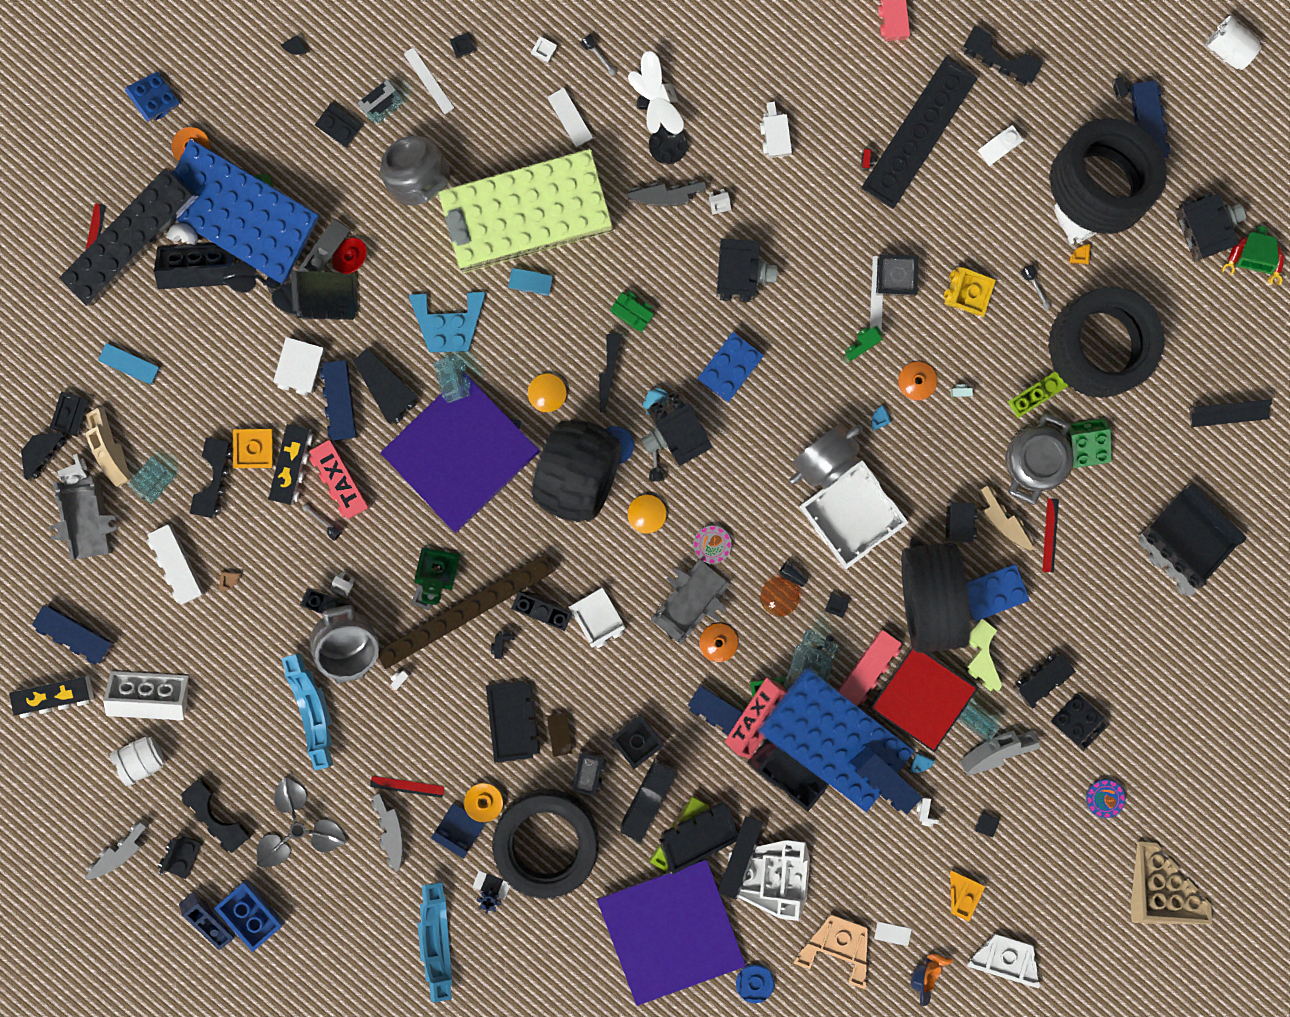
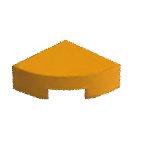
[1068,245,1090,265]

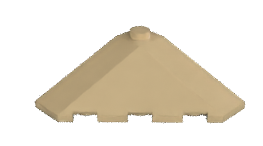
[1131,842,1212,924]

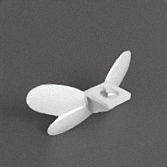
[628,51,684,134]

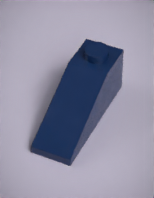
[179,892,234,950]

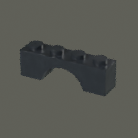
[961,26,1043,87]
[189,437,233,518]
[181,778,252,854]

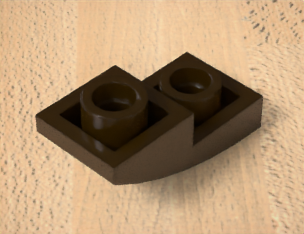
[546,712,572,757]

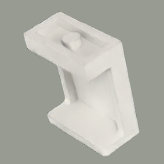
[273,337,326,396]
[569,587,626,649]

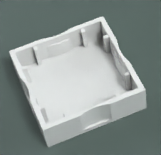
[798,460,908,569]

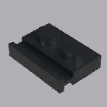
[315,102,363,148]
[50,391,90,437]

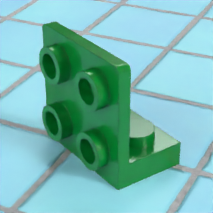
[1068,418,1112,468]

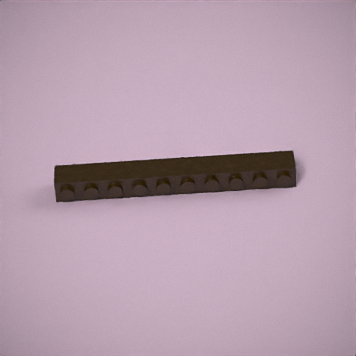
[378,555,555,670]

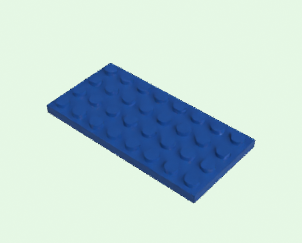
[175,139,320,284]
[758,668,914,812]

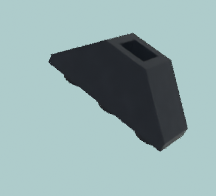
[21,432,68,481]
[300,587,358,614]
[511,591,572,631]

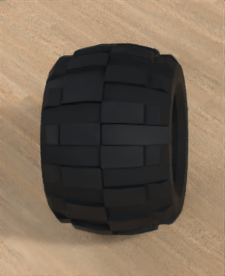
[531,419,621,522]

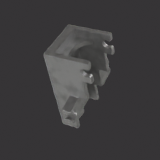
[49,476,118,560]
[650,559,730,645]

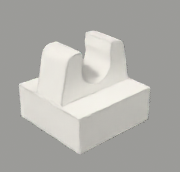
[709,189,731,215]
[330,572,354,599]

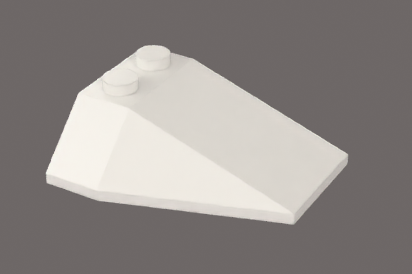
[728,840,810,921]

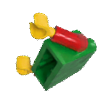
[1222,226,1285,285]

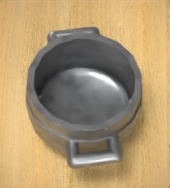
[380,136,450,206]
[1005,413,1074,505]
[789,423,863,489]
[310,605,379,684]

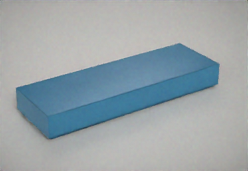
[98,343,160,385]

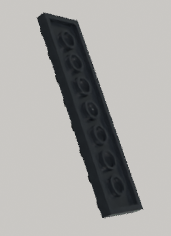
[861,57,977,209]

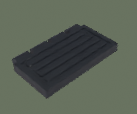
[291,271,358,320]
[486,681,540,763]
[659,802,738,875]

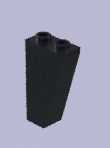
[353,348,419,425]

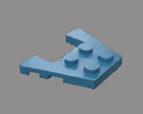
[409,292,485,353]

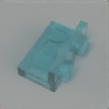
[127,456,175,504]

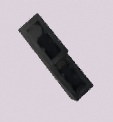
[599,334,622,413]
[718,816,765,900]

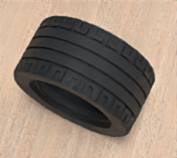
[1049,117,1167,234]
[1048,286,1165,398]
[901,542,971,653]
[492,788,599,900]

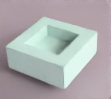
[951,385,973,397]

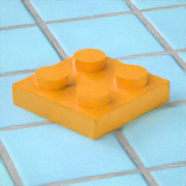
[233,429,273,468]

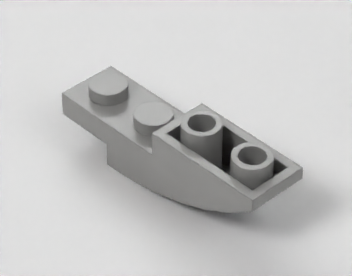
[1138,533,1196,597]
[960,730,1040,776]
[371,792,404,872]
[85,820,150,880]

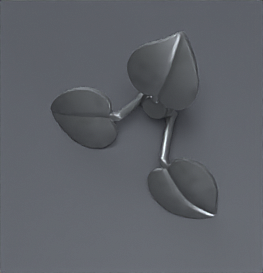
[257,778,346,867]

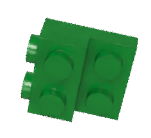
[843,325,883,363]

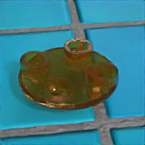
[760,578,799,617]

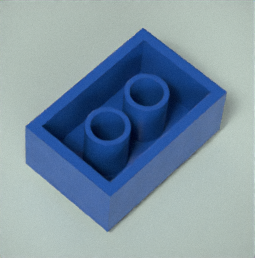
[697,332,764,403]
[967,564,1030,621]
[214,879,285,952]

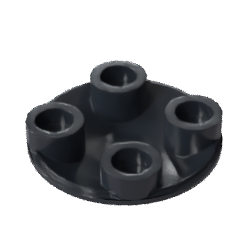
[649,126,687,164]

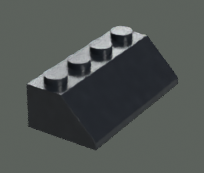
[154,243,236,289]

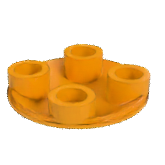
[528,374,567,412]
[628,495,666,533]

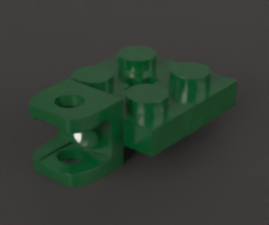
[414,547,460,605]

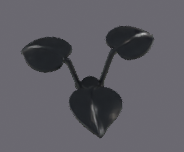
[222,250,303,316]

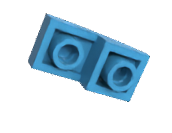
[508,268,552,296]

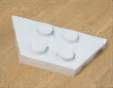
[967,933,1040,988]

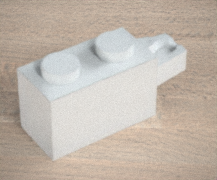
[760,102,792,159]

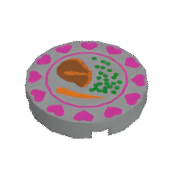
[693,526,732,564]

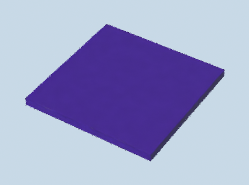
[380,372,540,533]
[596,858,746,1006]

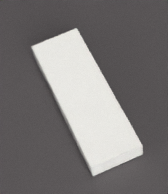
[547,88,593,149]

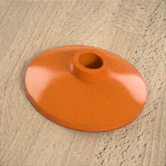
[171,127,210,162]
[898,362,937,400]
[699,623,738,662]

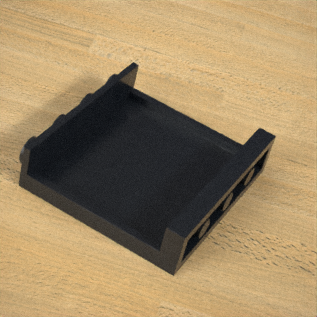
[1142,483,1247,589]

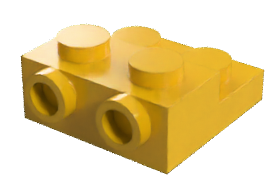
[943,267,996,317]

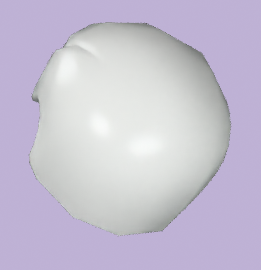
[166,223,198,245]

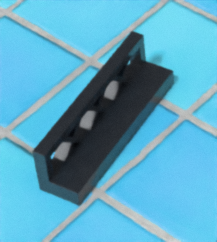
[1189,399,1272,427]

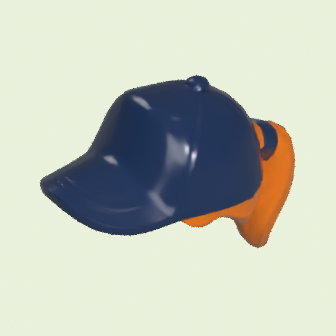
[910,954,953,1006]

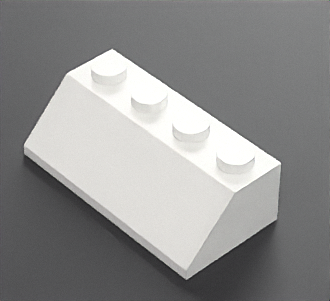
[103,671,189,720]

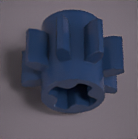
[477,888,501,914]

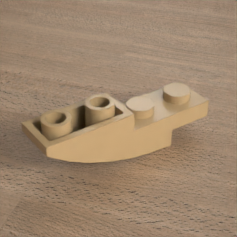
[85,407,131,487]
[979,486,1034,551]

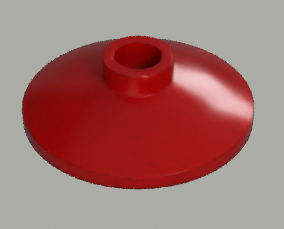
[332,238,367,274]

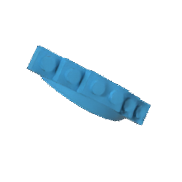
[281,653,333,771]
[418,882,452,1003]

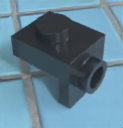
[491,631,516,659]

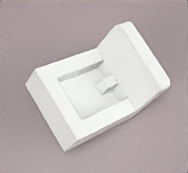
[58,453,88,486]
[916,796,939,827]

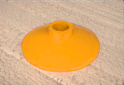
[464,783,503,822]

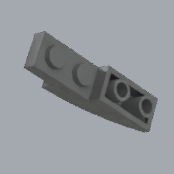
[627,180,706,207]
[298,218,351,272]

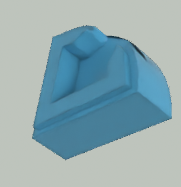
[871,405,891,431]
[909,753,935,773]

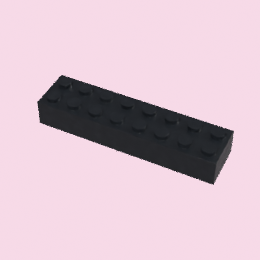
[59,168,199,306]

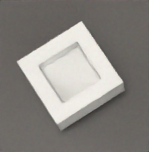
[531,36,557,63]
[390,670,410,690]

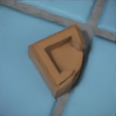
[219,572,241,591]

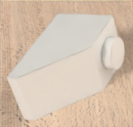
[978,125,1024,166]

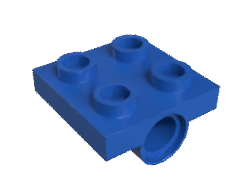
[124,71,180,122]

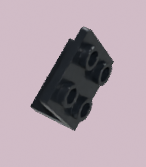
[1051,694,1110,752]
[158,834,202,879]

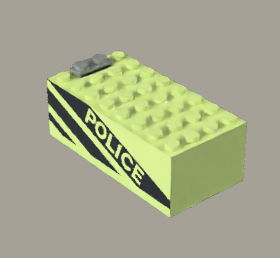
[438,149,612,273]

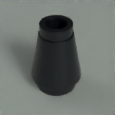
[779,561,809,587]

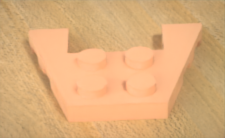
[793,914,868,989]

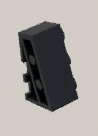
[1013,652,1076,709]

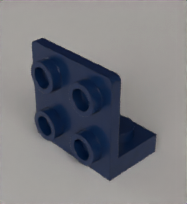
[431,803,485,859]

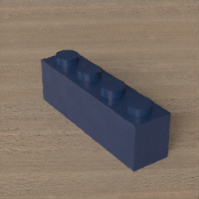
[1129,80,1170,159]
[320,360,357,441]
[32,604,115,665]
[687,685,744,736]
[851,746,923,814]

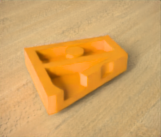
[950,870,986,922]

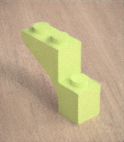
[966,619,1002,692]

